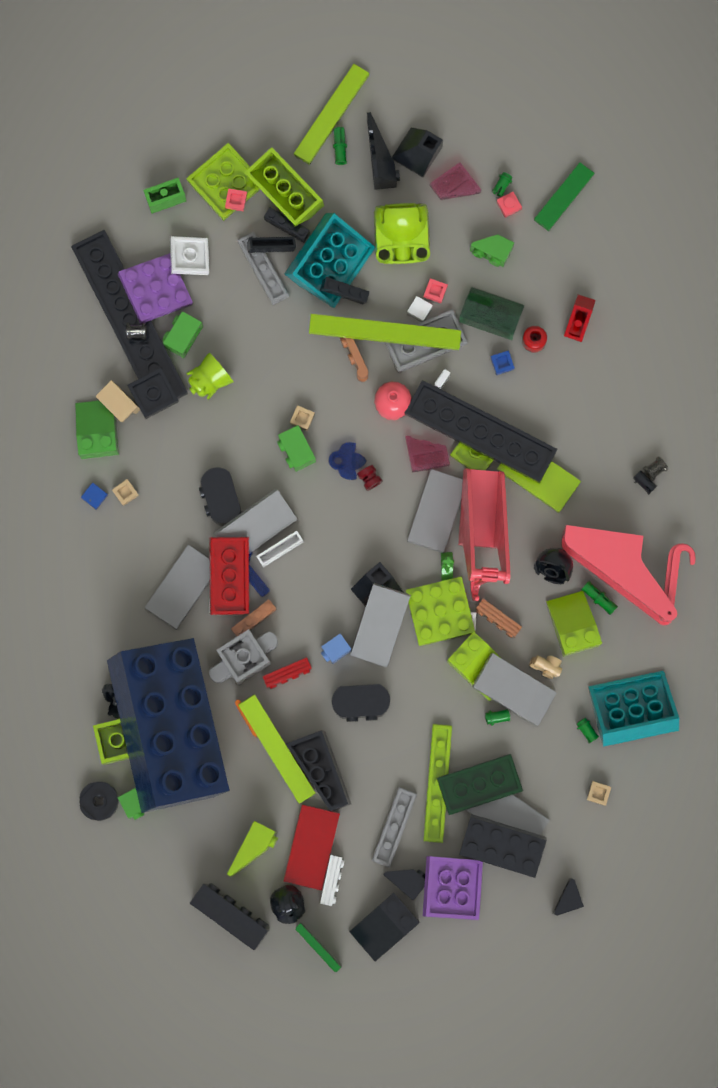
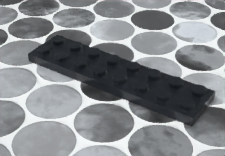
[404,380,558,484]

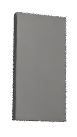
[385,309,468,373]
[407,469,463,553]
[214,488,297,554]
[145,545,210,630]
[351,583,411,667]
[472,653,557,726]
[467,795,550,835]

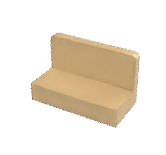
[96,380,140,422]

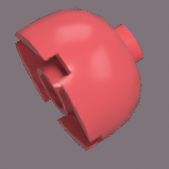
[374,381,412,420]

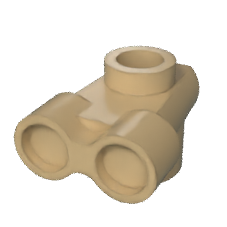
[529,655,562,679]

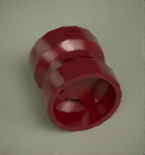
[357,465,383,491]

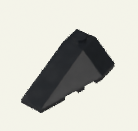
[367,112,400,190]

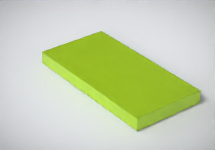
[497,462,581,513]

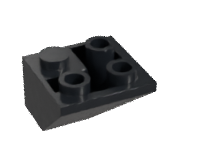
[392,128,443,177]
[351,562,403,607]

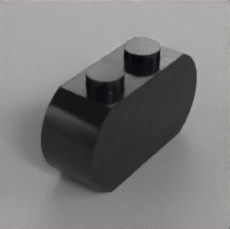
[199,467,242,526]
[332,684,390,722]

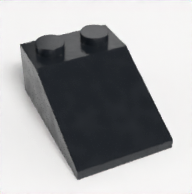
[349,892,420,962]

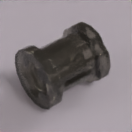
[126,322,147,340]
[643,456,668,481]

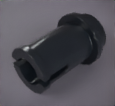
[633,470,657,495]

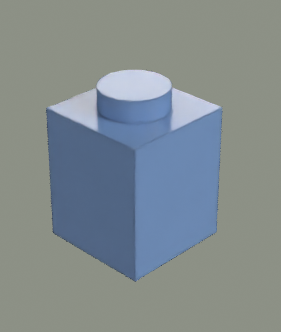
[321,633,352,664]

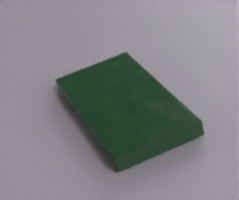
[437,754,523,815]

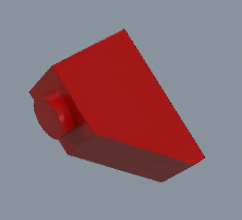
[564,294,596,342]

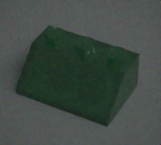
[459,287,525,340]

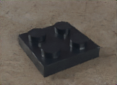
[127,368,179,420]

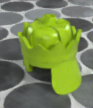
[186,353,234,400]

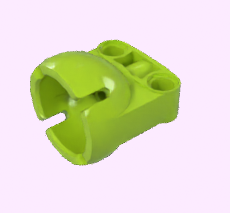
[374,203,430,264]

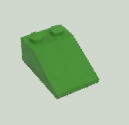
[75,401,119,459]

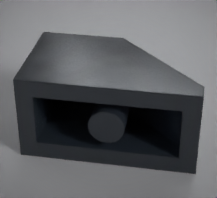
[383,869,425,900]

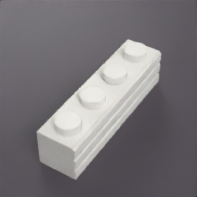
[256,531,303,568]
[320,855,344,906]

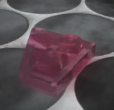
[430,162,481,200]
[405,436,450,473]

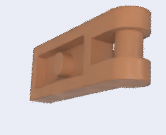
[340,337,368,382]

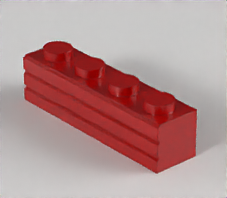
[262,657,312,689]

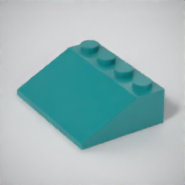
[284,213,375,308]
[588,670,680,747]

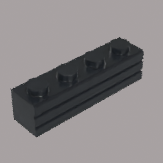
[264,207,310,243]
[247,236,296,253]
[320,277,369,305]

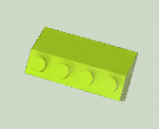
[244,147,324,226]

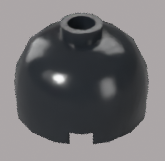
[534,548,573,585]

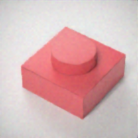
[225,188,247,212]
[496,192,522,218]
[424,278,448,303]

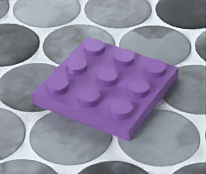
[118,253,193,324]
[423,856,483,920]

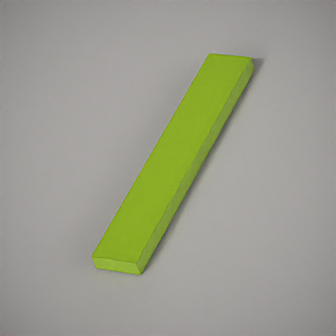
[294,64,369,165]
[238,694,316,804]
[423,724,452,843]

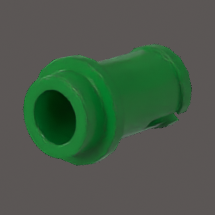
[492,172,513,197]
[485,709,510,726]
[576,717,599,743]

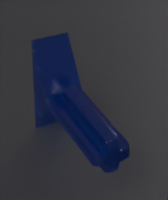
[249,552,270,597]

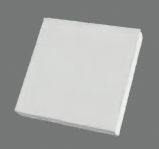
[170,236,209,275]

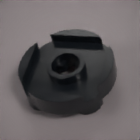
[79,782,119,821]

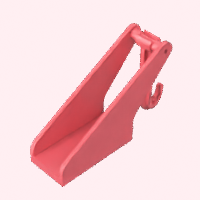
[458,468,510,601]
[561,525,696,626]

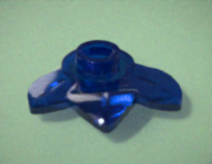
[329,442,367,480]

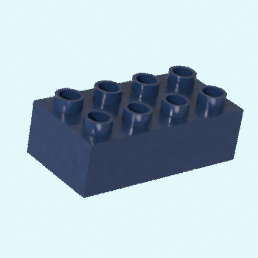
[107,638,230,813]

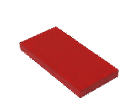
[209,537,249,615]
[284,805,340,891]

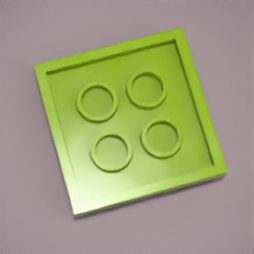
[186,143,260,221]
[406,576,475,646]

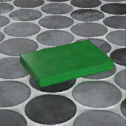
[295,923,342,972]

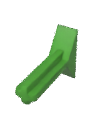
[441,552,454,581]

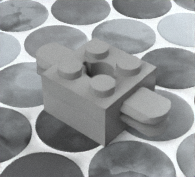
[209,629,278,685]

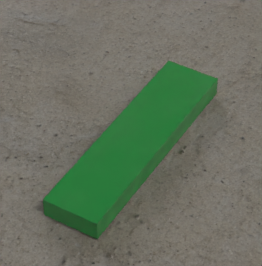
[534,163,595,231]

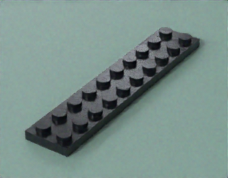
[71,230,188,399]

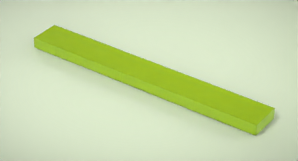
[309,314,461,350]

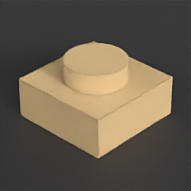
[290,405,315,431]
[112,479,139,506]
[587,781,611,806]

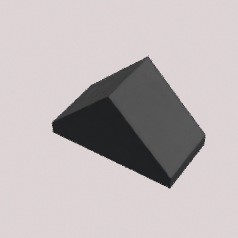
[552,878,584,916]

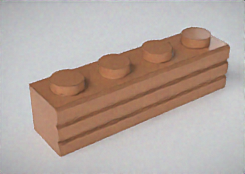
[231,599,277,636]
[476,599,522,638]

